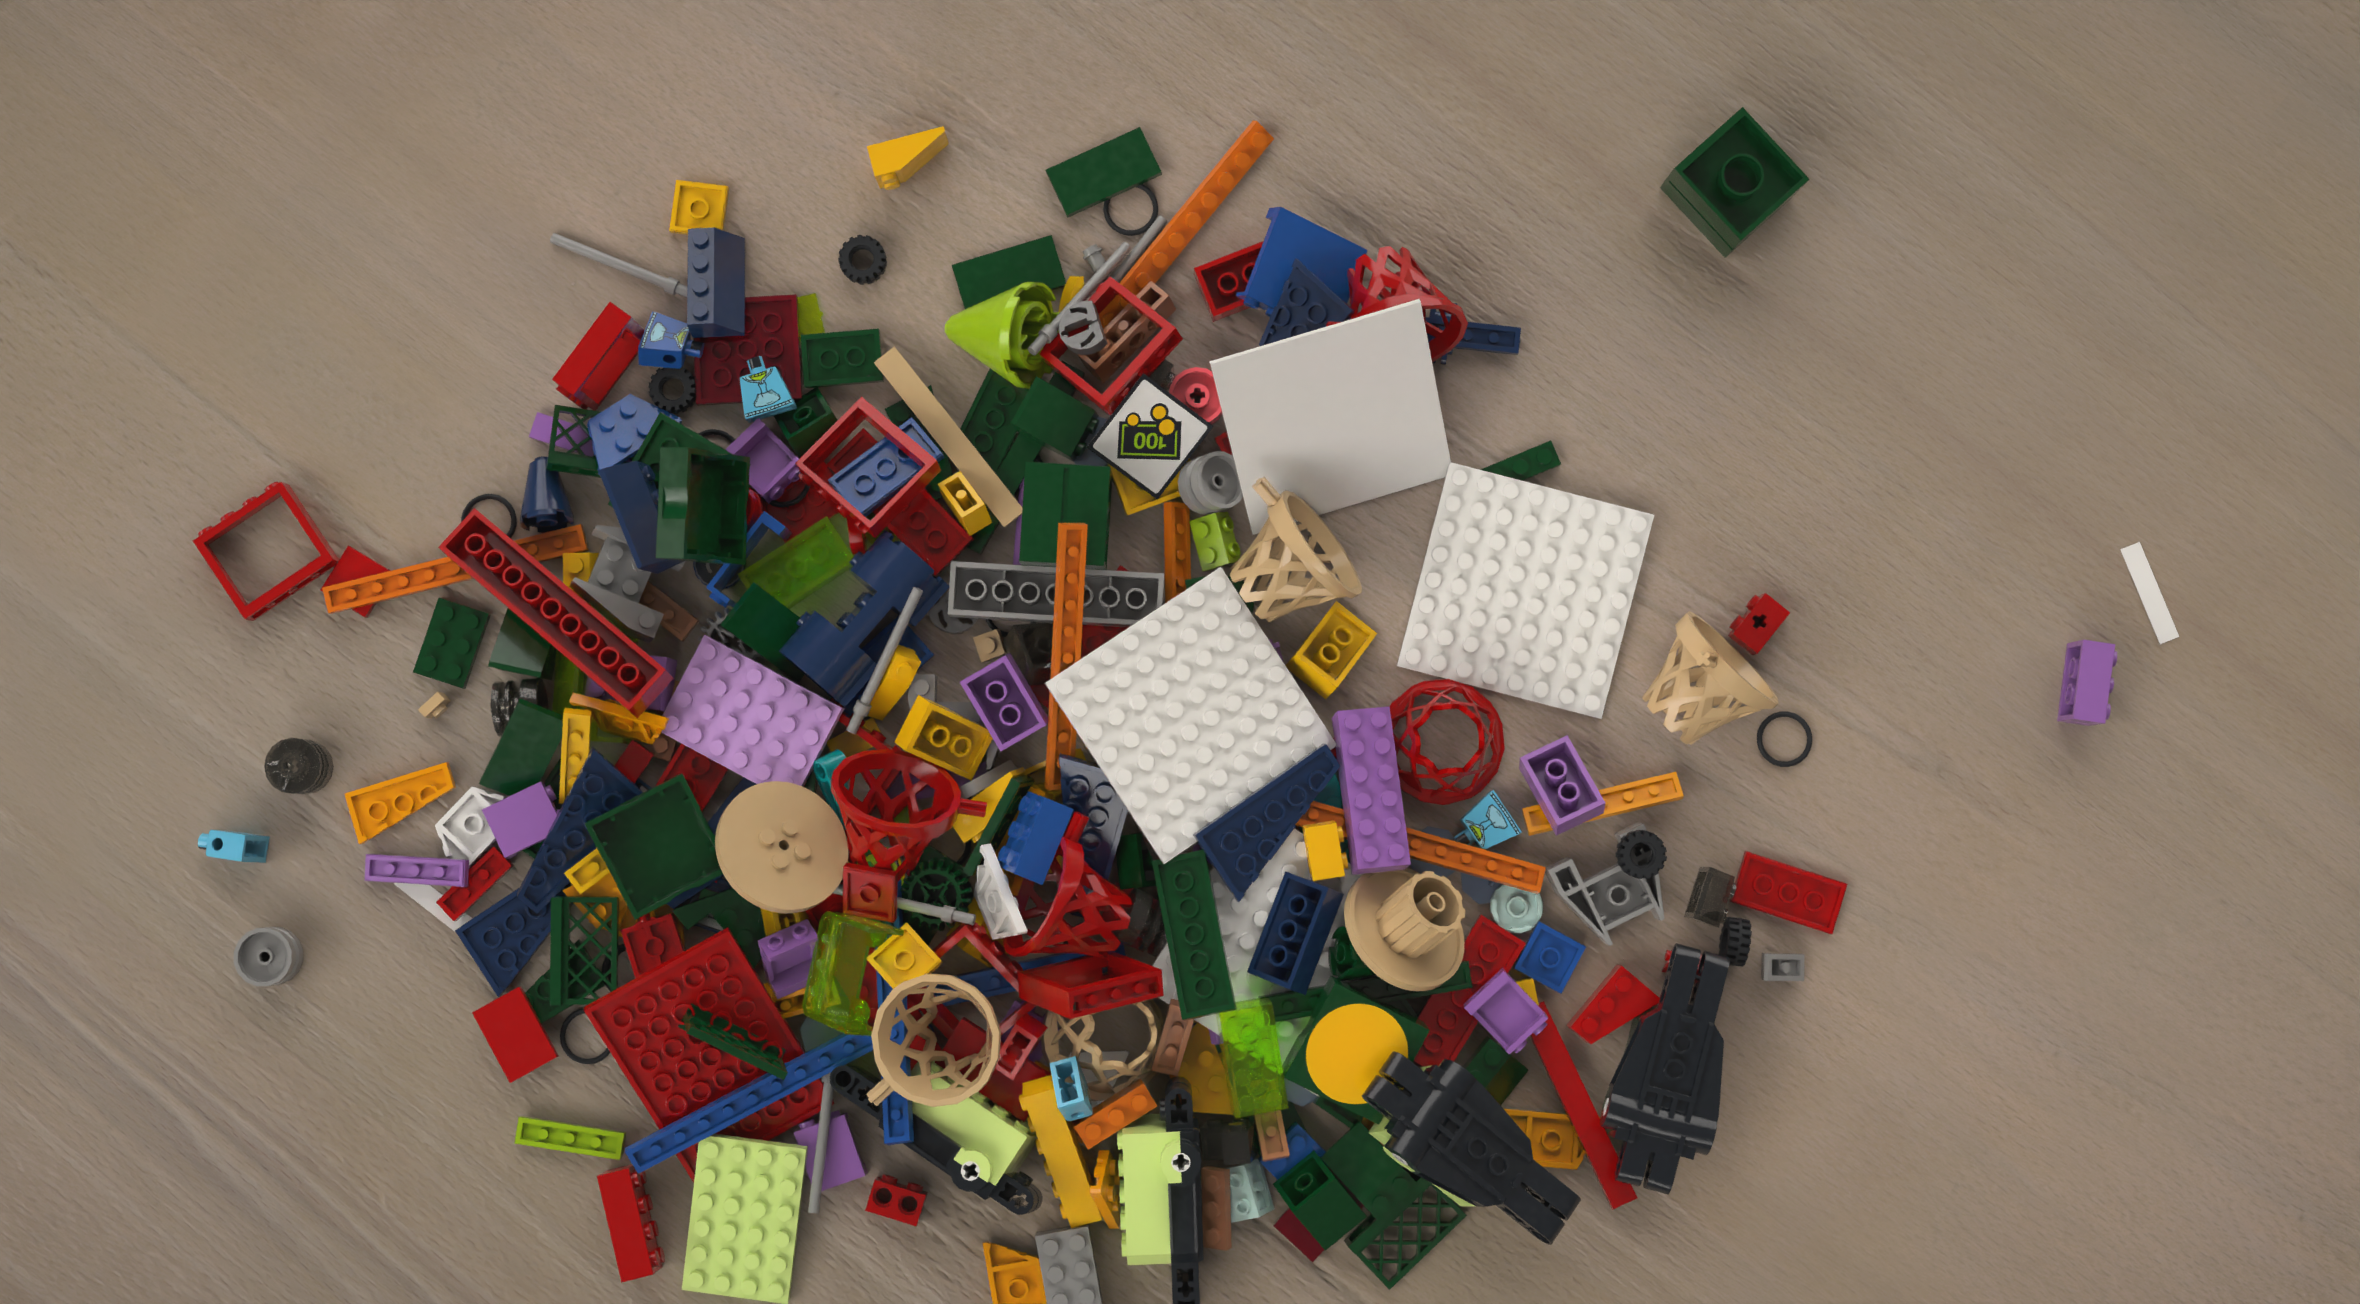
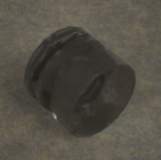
[490,678,549,737]
[264,738,334,795]
[1113,888,1167,957]

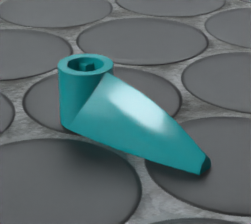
[813,749,849,830]

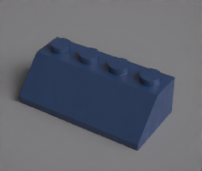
[687,227,745,338]
[598,461,684,574]
[1247,871,1344,995]

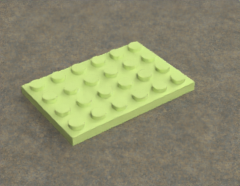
[682,1134,808,1304]

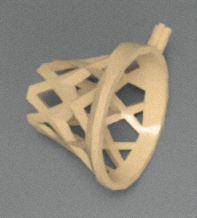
[1230,477,1362,623]
[1642,611,1779,745]
[866,973,1001,1107]
[1041,973,1164,1101]

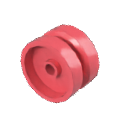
[1169,367,1222,425]

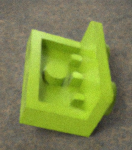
[1189,512,1241,572]

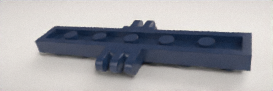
[1426,303,1521,365]

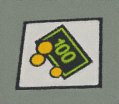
[1087,373,1214,499]

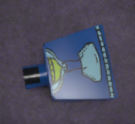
[638,311,704,369]

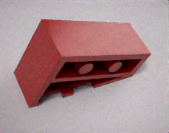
[1566,964,1660,1044]

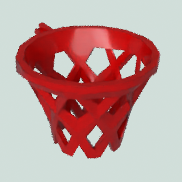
[1326,246,1468,362]
[1390,679,1505,805]
[831,749,987,882]
[1003,811,1132,958]

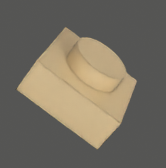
[973,629,1008,662]
[418,692,451,719]

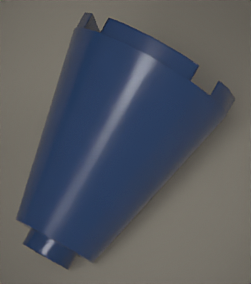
[520,456,574,533]

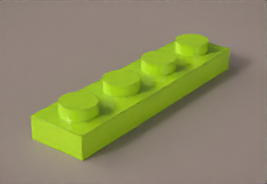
[514,1116,626,1160]

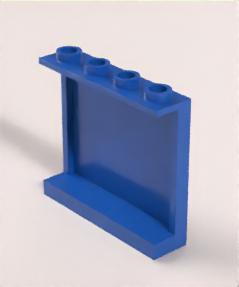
[1236,207,1367,317]

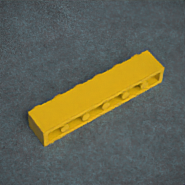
[1019,1075,1102,1228]

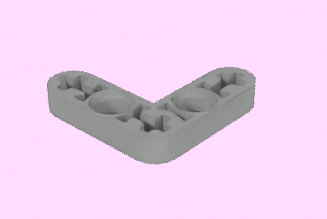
[925,759,1017,809]

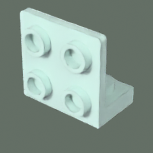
[1226,1158,1275,1223]

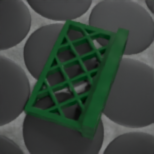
[546,405,634,478]
[550,896,619,1005]
[678,1003,788,1080]
[1344,1173,1467,1290]

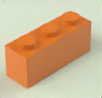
[1072,1078,1157,1150]

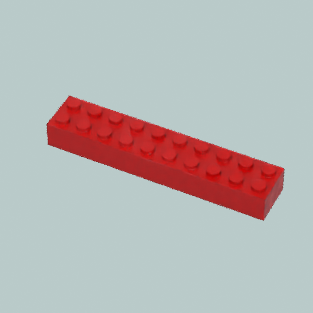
[438,508,674,719]

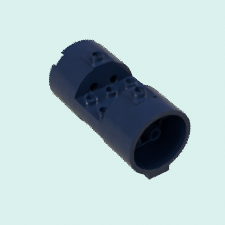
[779,530,949,707]

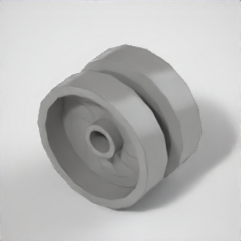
[1178,451,1243,514]
[234,927,303,986]

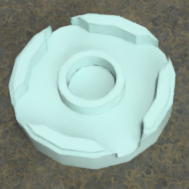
[1490,884,1543,933]

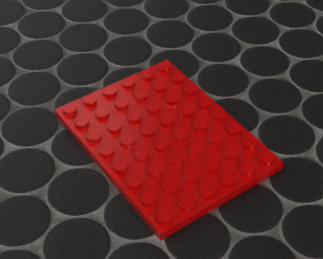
[584,927,835,1183]

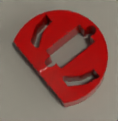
[847,516,867,555]

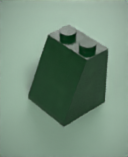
[1011,376,1099,462]
[488,608,558,681]
[1273,1150,1367,1251]

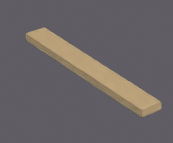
[874,346,1022,528]

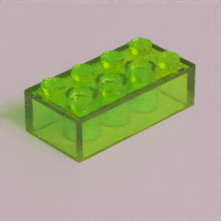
[738,516,854,609]
[1216,997,1289,1118]

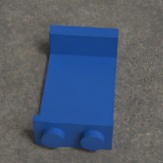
[706,511,792,608]

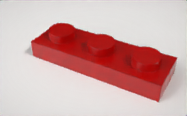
[436,846,514,921]

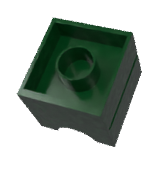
[1660,107,1809,258]
[1019,462,1112,570]

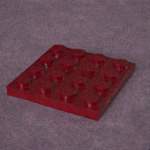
[693,294,803,406]

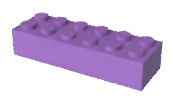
[1332,706,1411,875]

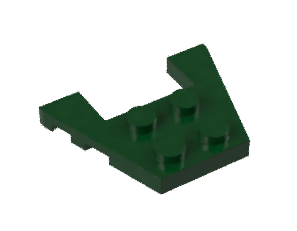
[673,887,766,968]

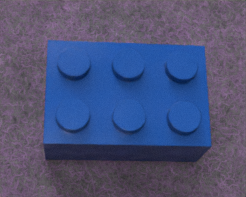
[998,791,1074,885]

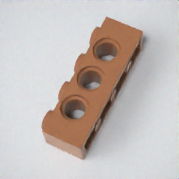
[1078,281,1176,383]

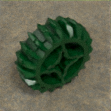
[900,859,973,931]

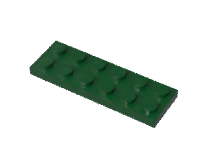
[1152,850,1237,1021]

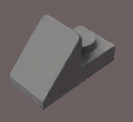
[1761,953,1804,981]

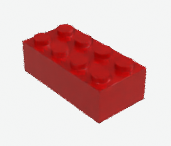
[1194,241,1263,322]
[597,1164,665,1283]

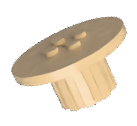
[715,781,848,913]
[1344,868,1465,991]

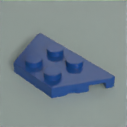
[587,394,682,475]

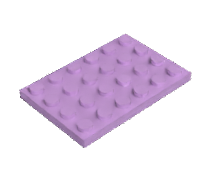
[661,635,845,787]

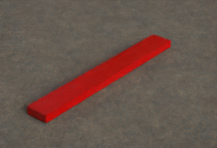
[1530,1001,1638,1210]

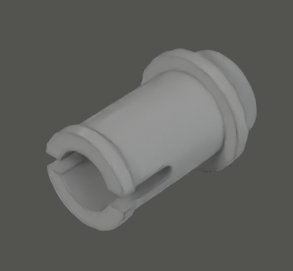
[1083,244,1112,275]

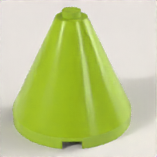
[945,282,1060,389]

